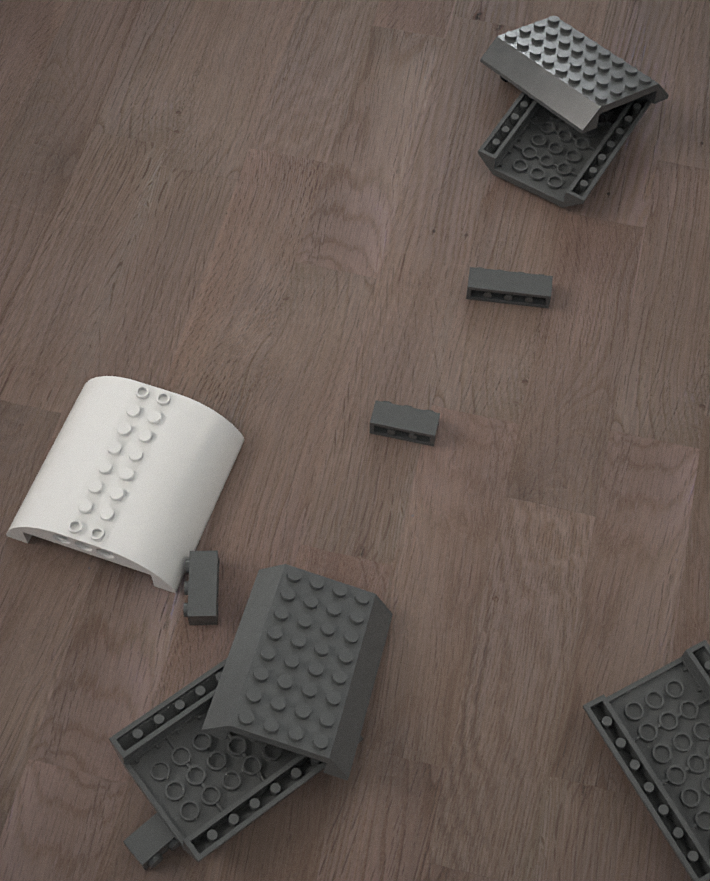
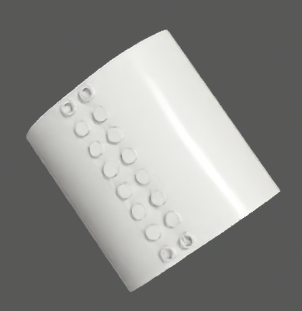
[6,376,244,593]

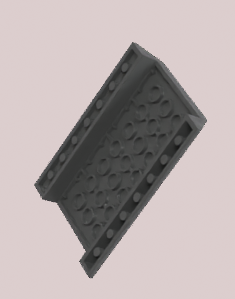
[480,16,669,134]
[478,92,652,208]
[201,564,393,781]
[582,640,710,881]
[109,658,363,863]

